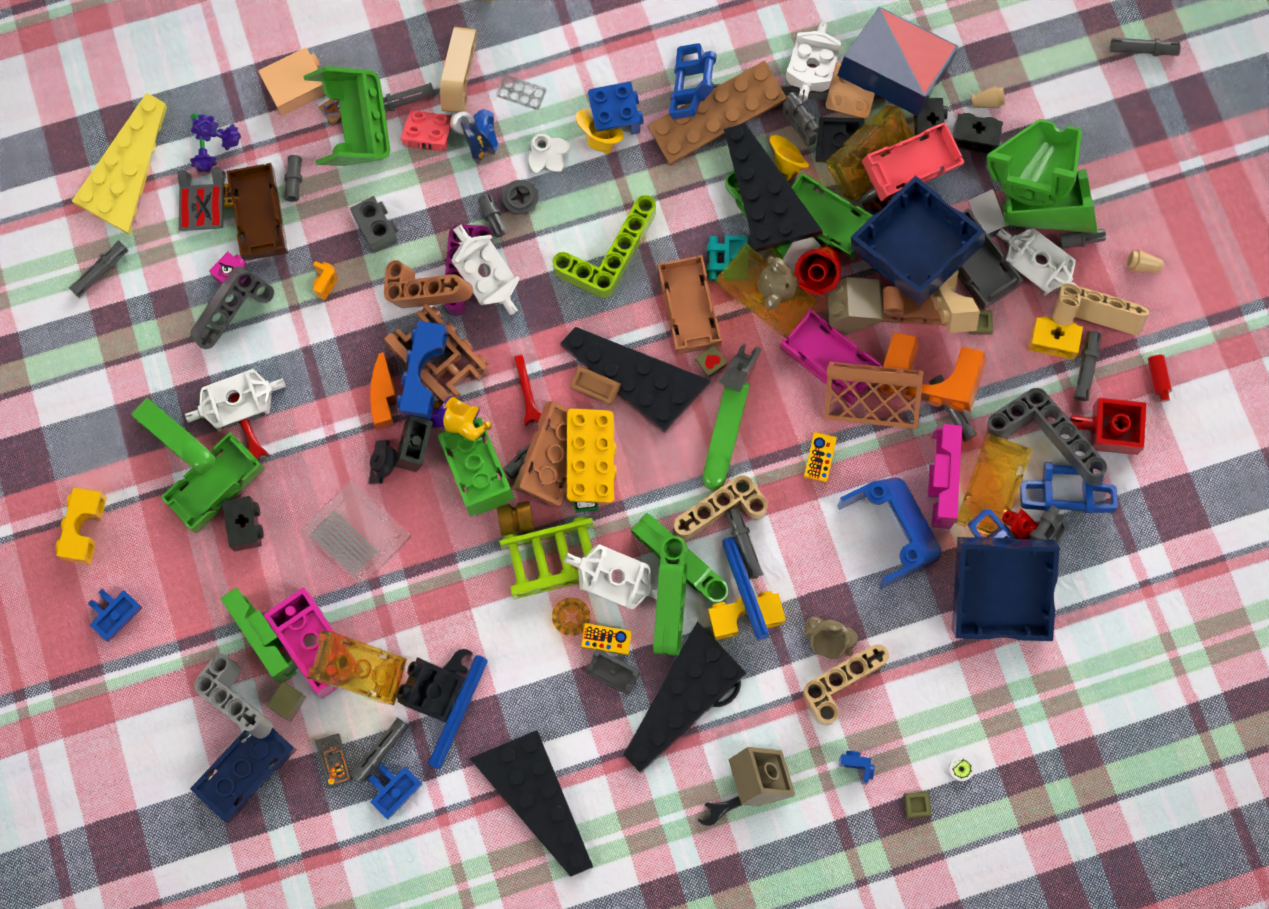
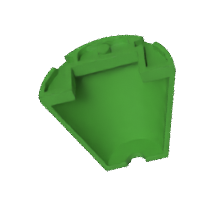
[987,119,1083,206]
[1002,169,1098,233]

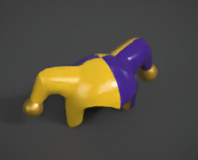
[430,396,492,441]

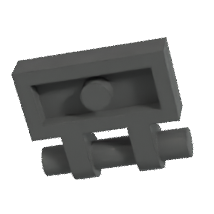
[782,92,820,147]
[1029,505,1068,544]

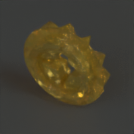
[552,598,590,636]

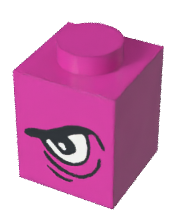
[209,251,247,285]

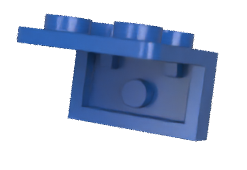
[588,81,644,135]

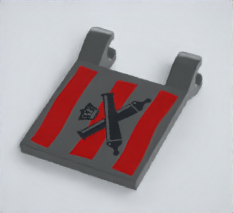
[177,167,226,231]

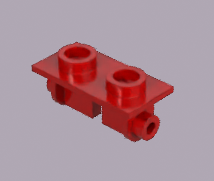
[1002,509,1038,539]

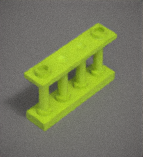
[499,516,594,600]

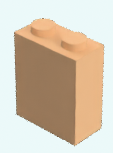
[258,47,325,116]

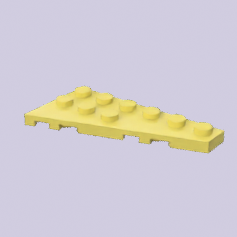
[72,93,167,235]

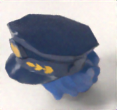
[461,109,498,164]

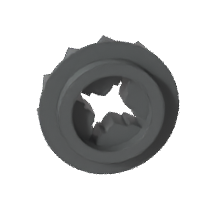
[502,180,538,215]

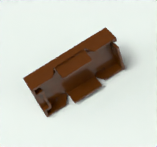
[226,163,288,261]

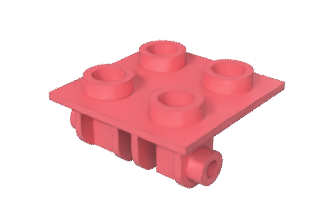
[400,110,452,152]

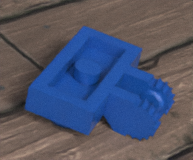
[88,589,143,642]
[368,764,423,820]

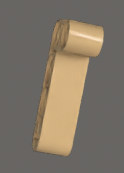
[440,27,477,113]
[1052,283,1149,335]
[674,475,767,540]
[803,644,889,726]

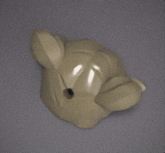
[757,256,797,310]
[803,616,858,659]

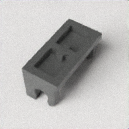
[719,343,762,392]
[586,649,640,696]

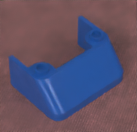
[837,477,941,589]

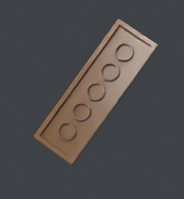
[648,60,787,165]

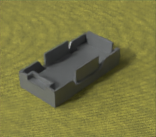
[957,209,1023,310]

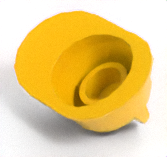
[575,109,624,154]
[769,135,809,181]

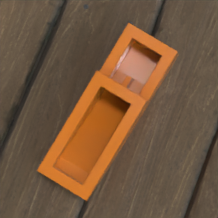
[370,352,398,430]

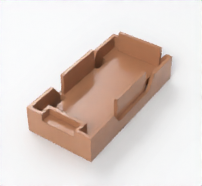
[657,255,722,355]
[512,401,569,507]

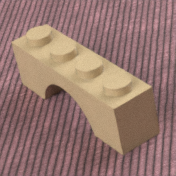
[930,270,980,333]

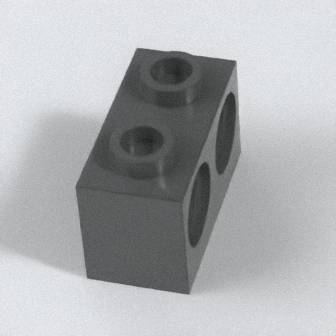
[350,196,398,254]

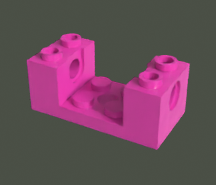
[263,587,362,699]

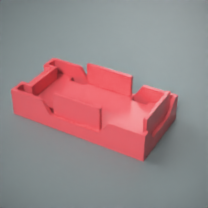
[861,122,965,201]

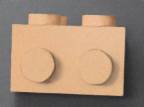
[826,59,875,118]

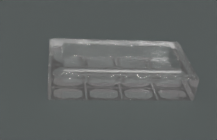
[496,74,546,110]

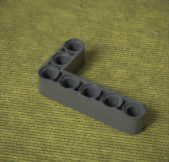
[987,388,1107,486]

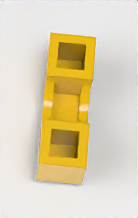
[55,487,107,565]
[708,591,786,641]

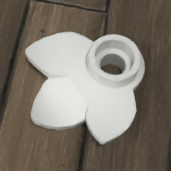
[528,134,570,174]

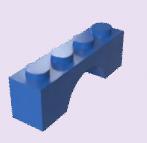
[397,321,448,421]

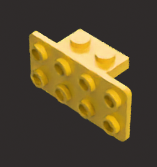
[566,409,617,503]

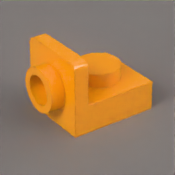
[313,261,339,301]

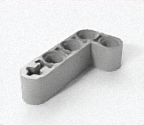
[194,654,272,739]

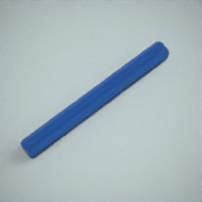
[722,537,769,640]
[428,655,488,769]

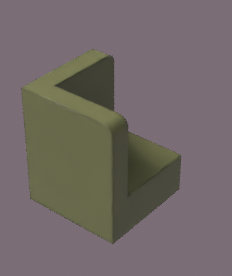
[267,681,307,721]

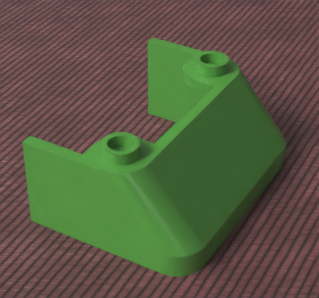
[303,66,390,166]

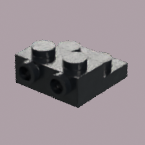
[815,117,870,167]
[397,657,465,722]

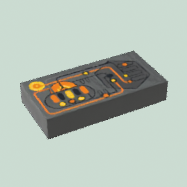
[315,733,353,788]

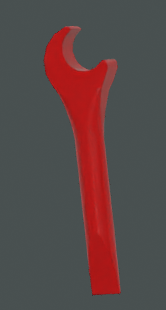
[514,354,545,429]
[230,393,269,460]

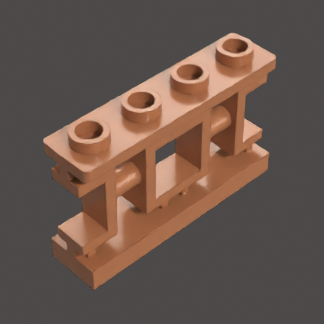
[384,303,489,404]

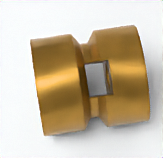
[497,501,535,536]

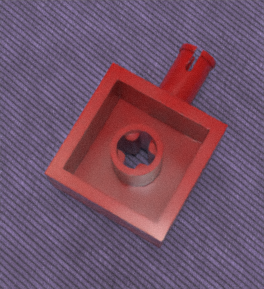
[1070,398,1146,455]

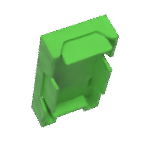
[792,172,873,261]
[437,417,514,517]
[161,432,265,533]
[220,587,298,684]

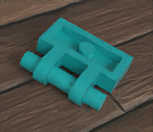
[706,235,748,282]

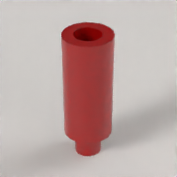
[1148,354,1172,402]

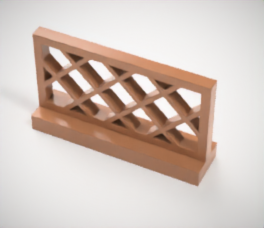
[824,362,924,429]

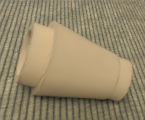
[971,86,1005,108]
[1126,249,1163,273]

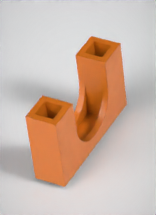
[880,332,987,412]

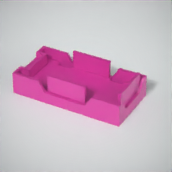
[780,309,883,405]
[928,424,962,529]

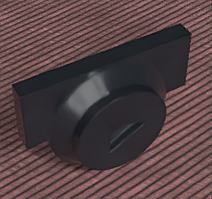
[368,440,397,485]

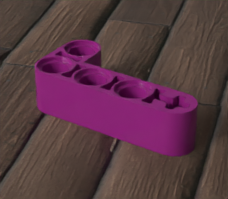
[444,224,494,316]

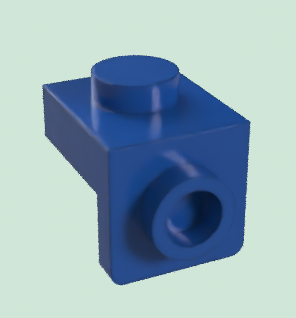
[839,751,875,785]

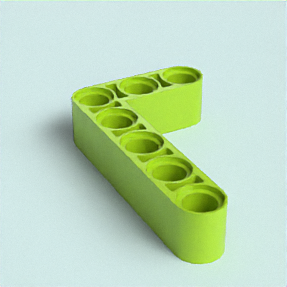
[552,195,656,298]

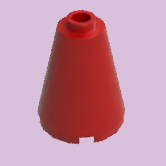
[794,246,841,295]

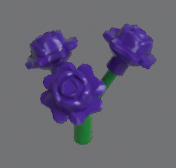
[190,114,241,172]

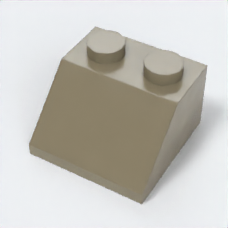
[828,277,884,336]
[728,747,795,806]

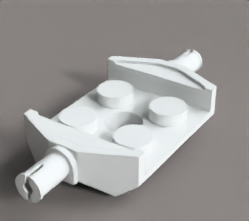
[786,21,841,101]
[452,224,520,315]
[996,228,1078,297]
[185,369,286,432]
[564,544,658,610]

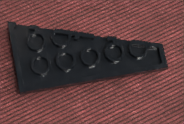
[724,123,823,252]
[560,327,710,433]
[624,621,747,774]
[470,730,593,877]

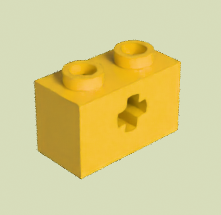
[1028,316,1083,360]

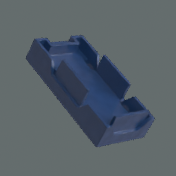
[190,720,297,823]

